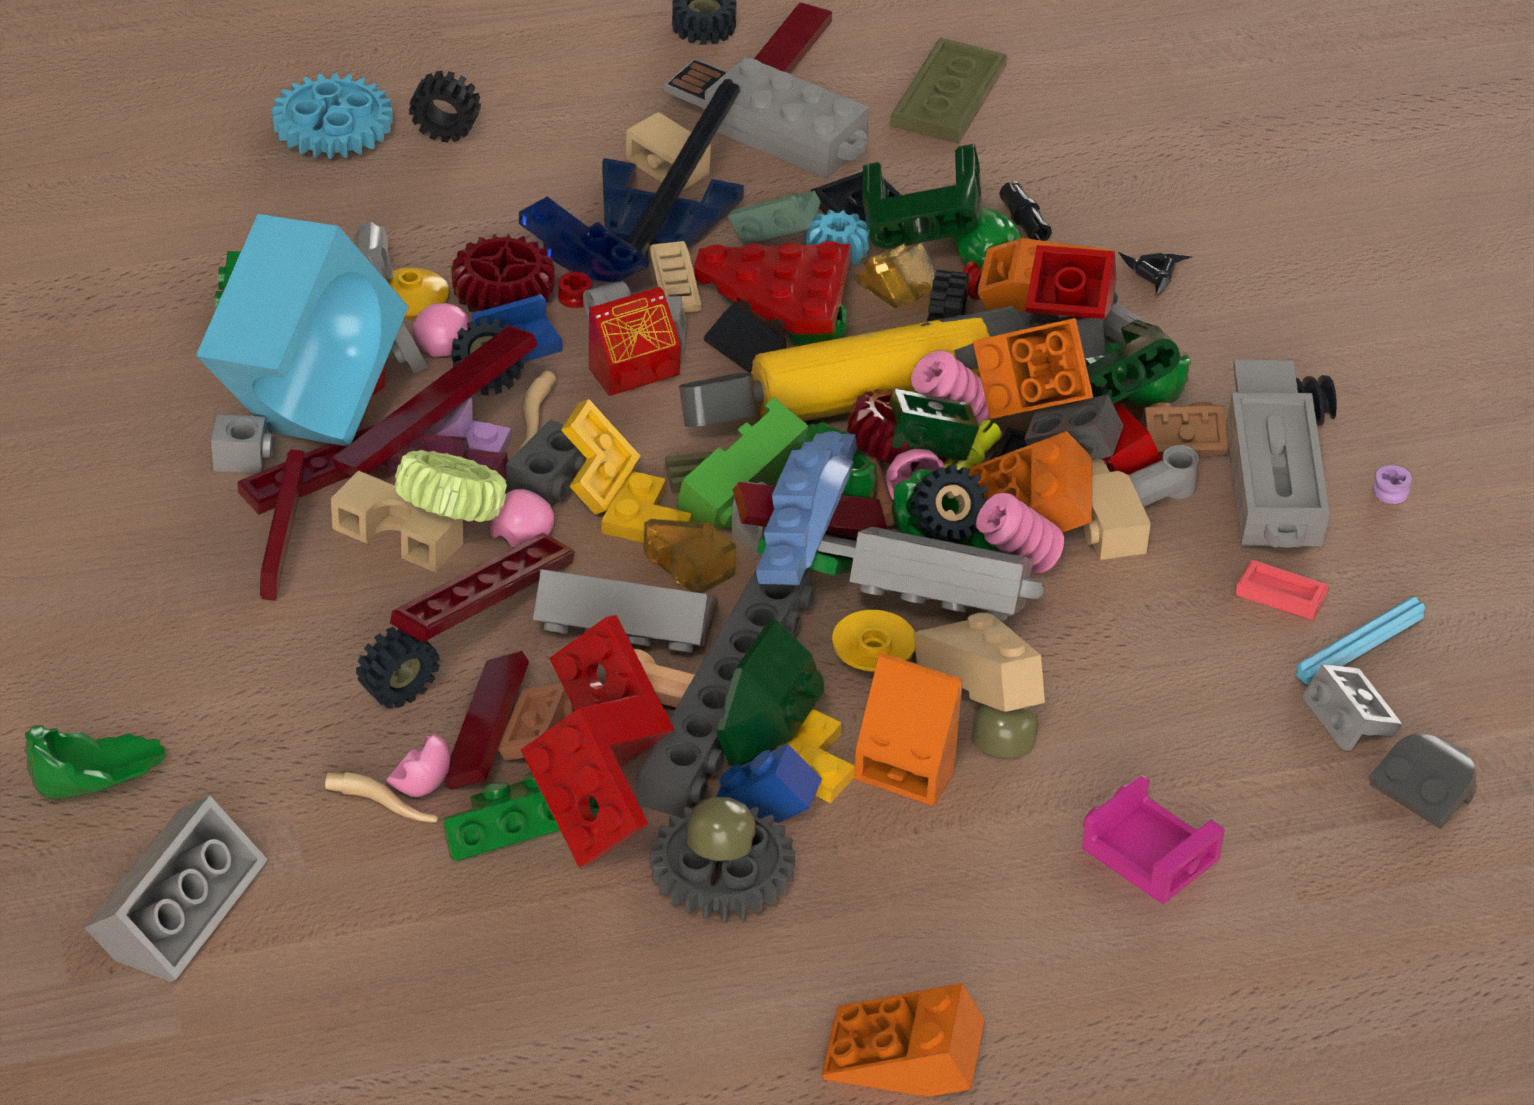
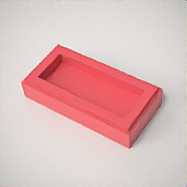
[1236,559,1329,621]

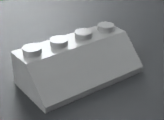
[533,569,717,653]
[84,795,268,982]

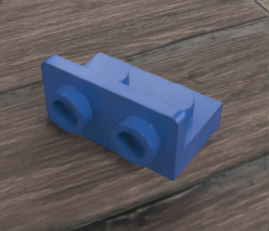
[471,295,562,362]

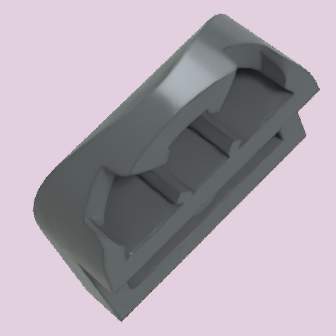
[1368,734,1476,829]

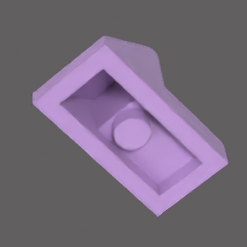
[422,397,511,465]

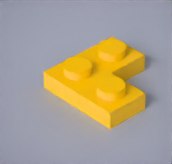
[561,399,640,515]
[601,471,692,551]
[769,709,855,803]

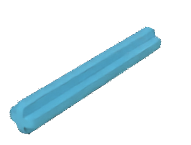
[1295,597,1426,685]

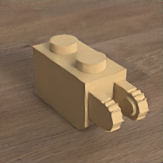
[1084,458,1151,560]

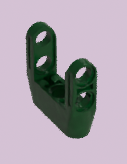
[863,143,982,249]
[1086,320,1180,404]

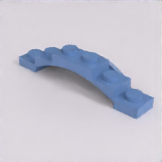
[756,431,857,585]

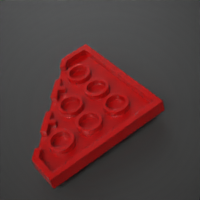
[694,241,852,334]

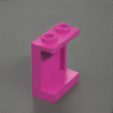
[1082,775,1225,904]

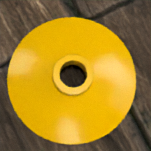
[387,267,449,319]
[832,610,916,672]

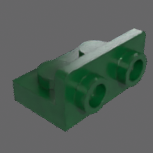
[889,388,979,461]

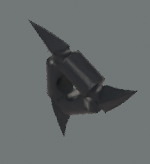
[1118,252,1192,296]

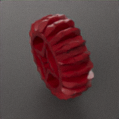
[451,234,555,312]
[846,389,946,471]

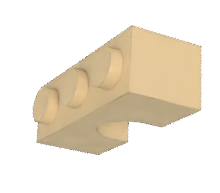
[331,470,463,573]

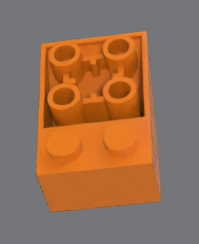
[977,238,1109,312]
[973,318,1093,419]
[968,431,1092,533]
[854,652,963,806]
[822,983,985,1097]

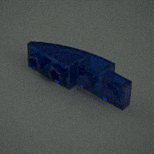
[519,196,650,282]

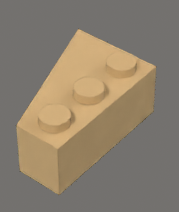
[914,613,1045,712]

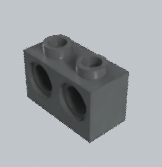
[1024,395,1124,460]
[506,419,587,508]

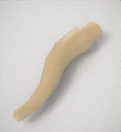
[520,371,556,449]
[325,772,438,823]

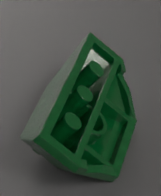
[716,620,825,766]

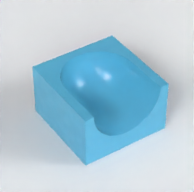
[196,214,408,446]

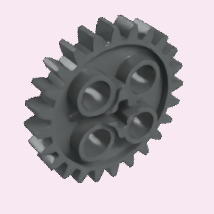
[650,807,796,921]

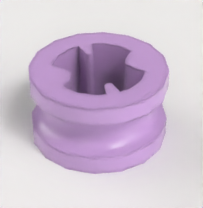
[1373,465,1412,504]

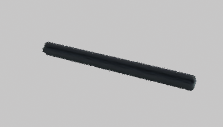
[623,79,740,262]

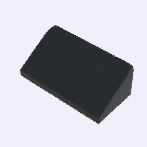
[704,304,787,373]

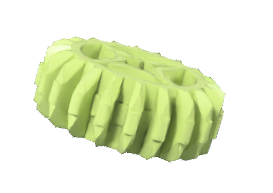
[395,450,507,522]

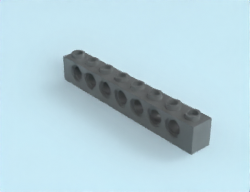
[637,568,816,818]

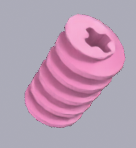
[912,351,989,425]
[976,493,1064,574]

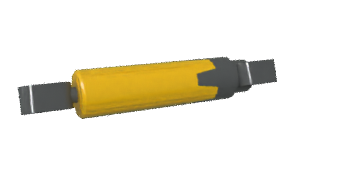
[679,306,1106,427]

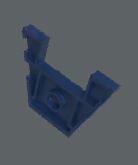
[602,158,744,251]

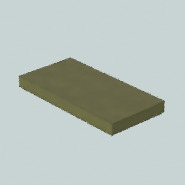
[890,38,1007,144]

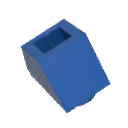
[716,744,822,823]

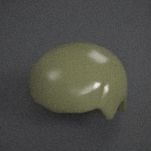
[972,703,1038,758]
[687,797,755,861]

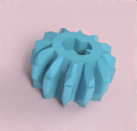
[805,210,870,265]

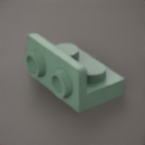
[728,191,821,245]

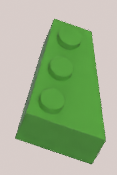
[676,397,808,536]

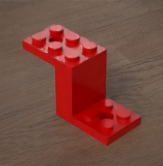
[520,615,674,867]

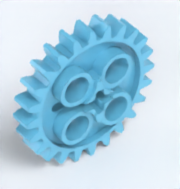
[272,73,393,159]

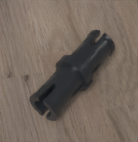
[999,181,1052,241]

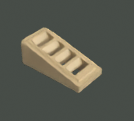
[648,241,702,313]

